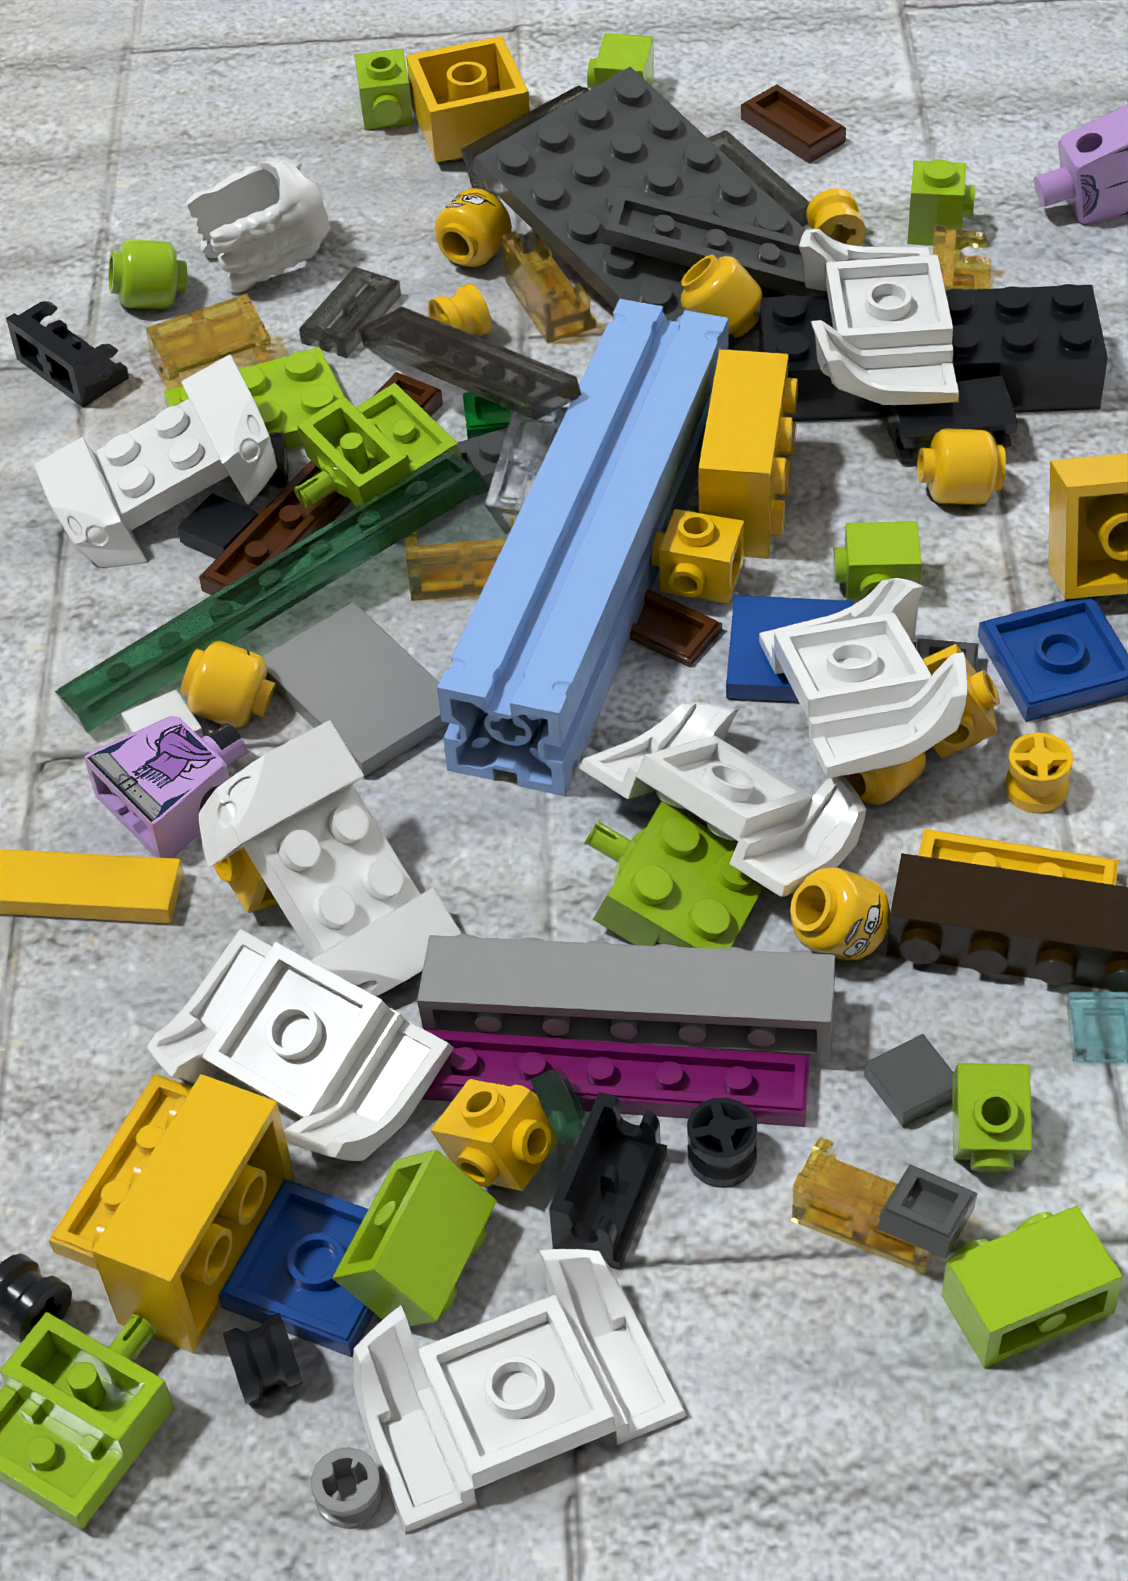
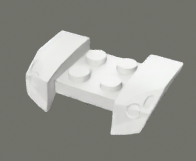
[799,229,959,405]
[33,354,277,567]
[759,578,967,778]
[579,702,867,897]
[198,720,462,997]
[147,929,453,1161]
[353,1249,686,1534]

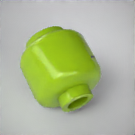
[108,239,187,310]

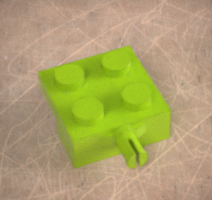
[294,383,462,518]
[584,801,764,949]
[0,1312,175,1530]

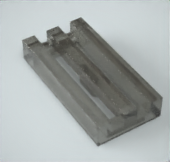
[299,267,401,358]

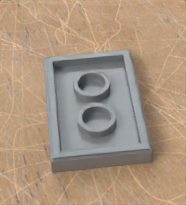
[262,602,450,777]

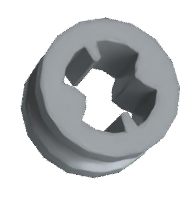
[311,1447,383,1529]

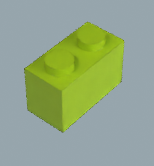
[332,1149,497,1326]
[941,1205,1123,1368]

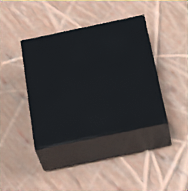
[177,493,258,558]

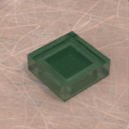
[530,1066,587,1145]

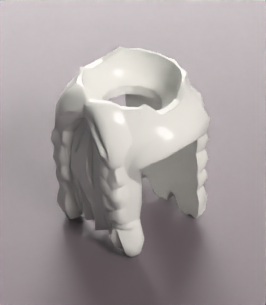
[186,158,331,293]

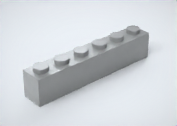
[417,934,835,1062]

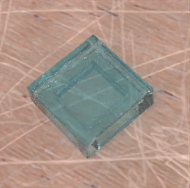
[1067,992,1128,1062]

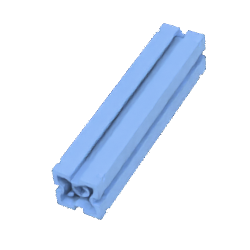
[437,299,728,796]

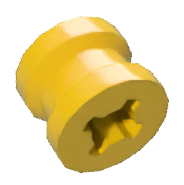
[806,188,866,246]
[427,283,492,350]
[1004,732,1073,814]

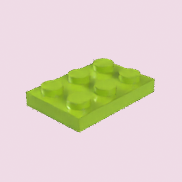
[163,347,344,450]

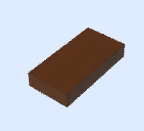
[741,84,846,163]
[630,589,722,668]

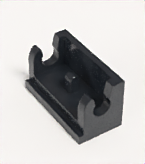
[6,301,129,407]
[887,375,1018,462]
[549,1092,667,1270]

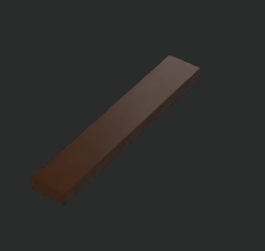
[199,372,443,612]

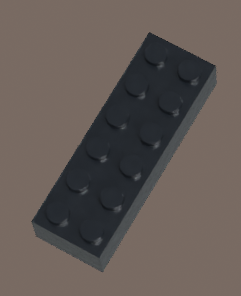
[759,284,1108,421]

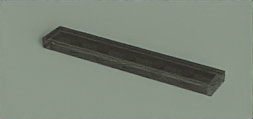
[358,306,582,421]

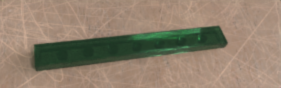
[55,451,486,733]

